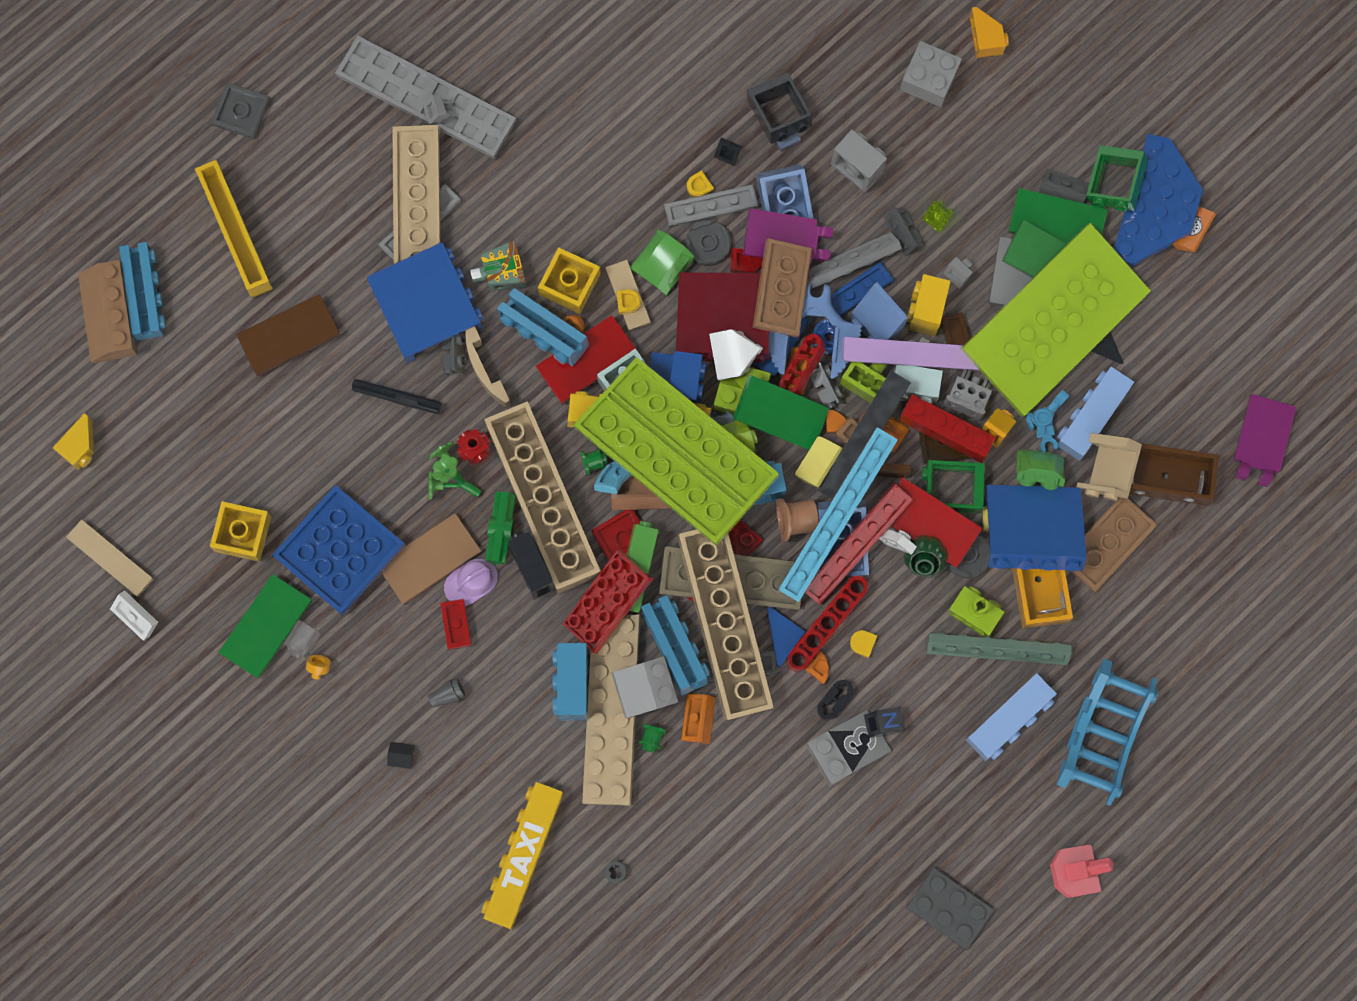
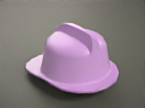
[444,559,498,606]

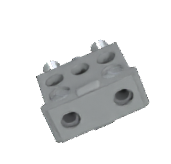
[944,370,992,420]

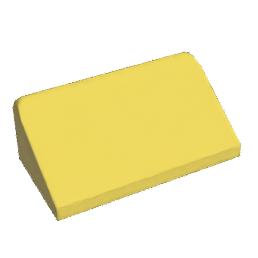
[795,436,843,487]

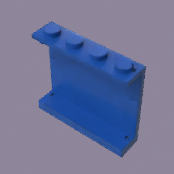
[367,242,484,364]
[984,485,1086,571]

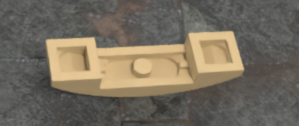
[466,327,511,408]

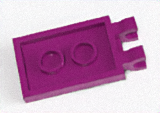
[743,208,833,266]
[1233,394,1296,487]

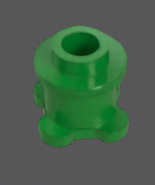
[580,448,608,475]
[638,724,666,753]

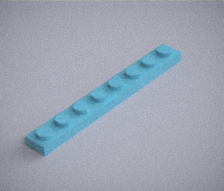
[778,427,898,602]

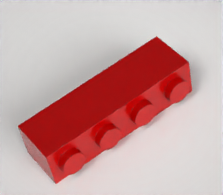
[899,394,996,463]

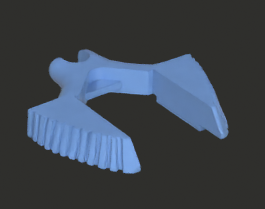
[769,283,862,379]

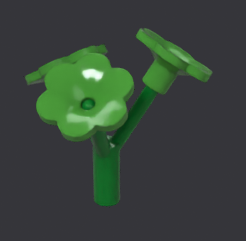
[428,441,481,500]

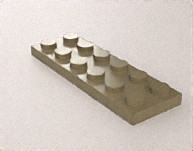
[659,546,801,610]

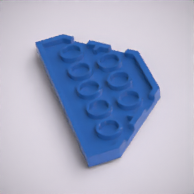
[1114,134,1203,266]

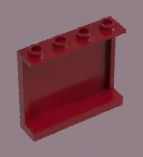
[676,272,770,363]

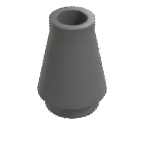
[428,679,465,708]

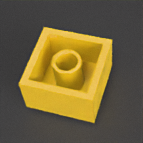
[538,247,601,314]
[906,274,950,337]
[210,501,272,562]

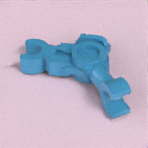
[1026,390,1069,452]

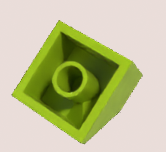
[713,368,771,416]

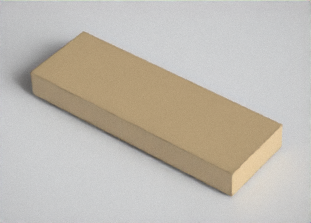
[605,260,651,332]

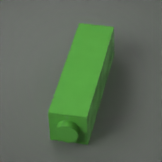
[627,521,658,613]

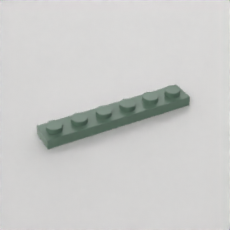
[926,633,1072,665]

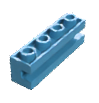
[119,242,166,341]
[497,288,589,367]
[641,595,709,696]

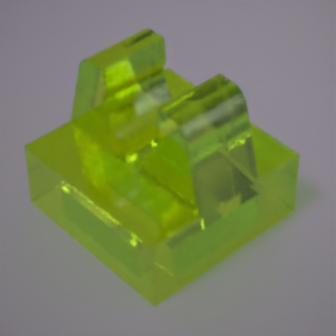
[922,200,953,233]

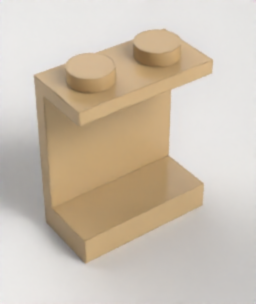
[1077,433,1142,501]

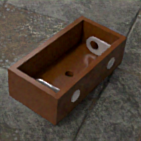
[1129,443,1219,506]

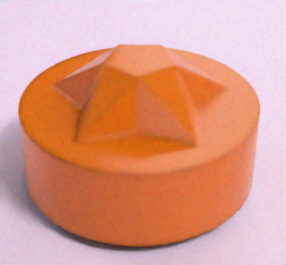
[563,315,585,334]

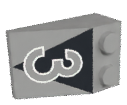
[806,710,891,787]

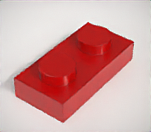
[440,599,471,650]

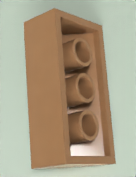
[78,260,137,363]

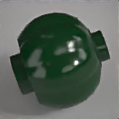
[904,535,948,578]

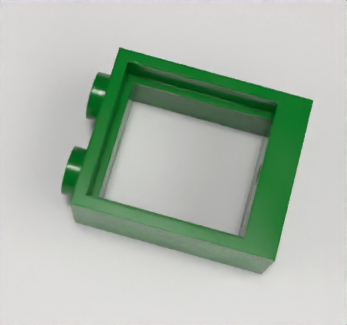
[1086,145,1148,212]
[921,460,985,514]

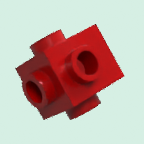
[456,428,491,466]

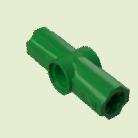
[485,491,516,565]

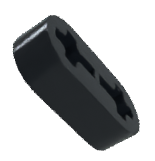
[817,680,853,721]

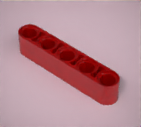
[787,576,868,673]

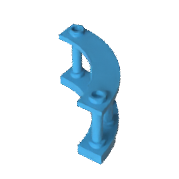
[1057,658,1159,806]

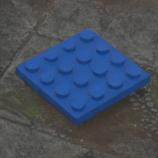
[272,485,405,616]

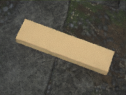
[66,520,154,597]

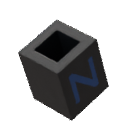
[864,707,905,738]

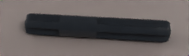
[352,379,442,414]

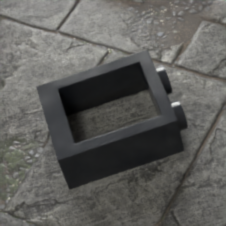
[747,73,812,144]
[508,531,555,600]

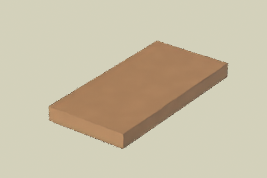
[753,238,812,338]
[1071,498,1157,593]
[381,513,482,605]

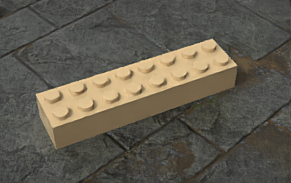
[484,401,601,594]
[677,529,774,720]

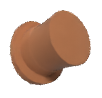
[775,498,819,542]

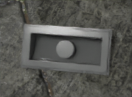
[1038,168,1089,203]

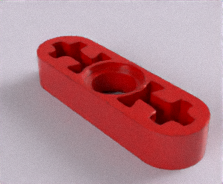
[779,334,826,395]

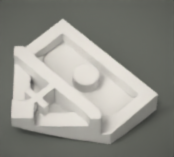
[709,329,763,380]

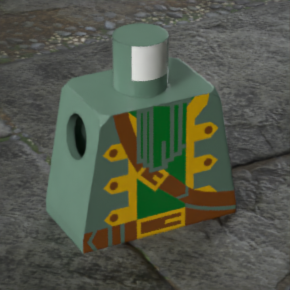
[470,241,527,291]

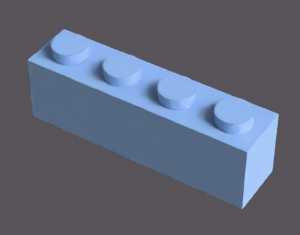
[1057,367,1134,461]
[966,673,1056,761]

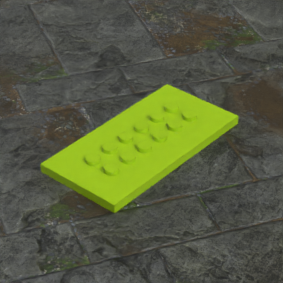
[960,223,1151,417]
[574,357,779,546]

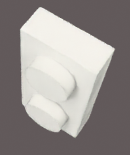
[879,526,917,554]
[110,591,158,641]

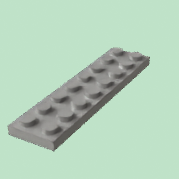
[335,36,516,159]

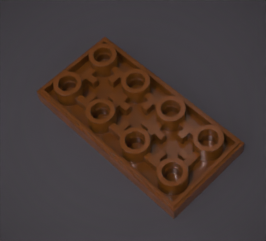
[236,294,341,376]

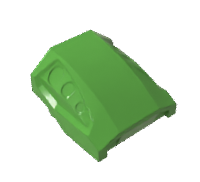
[630,230,694,297]
[1015,449,1065,490]

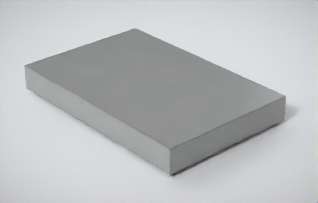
[989,237,1032,307]

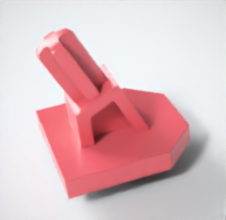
[1050,844,1114,898]

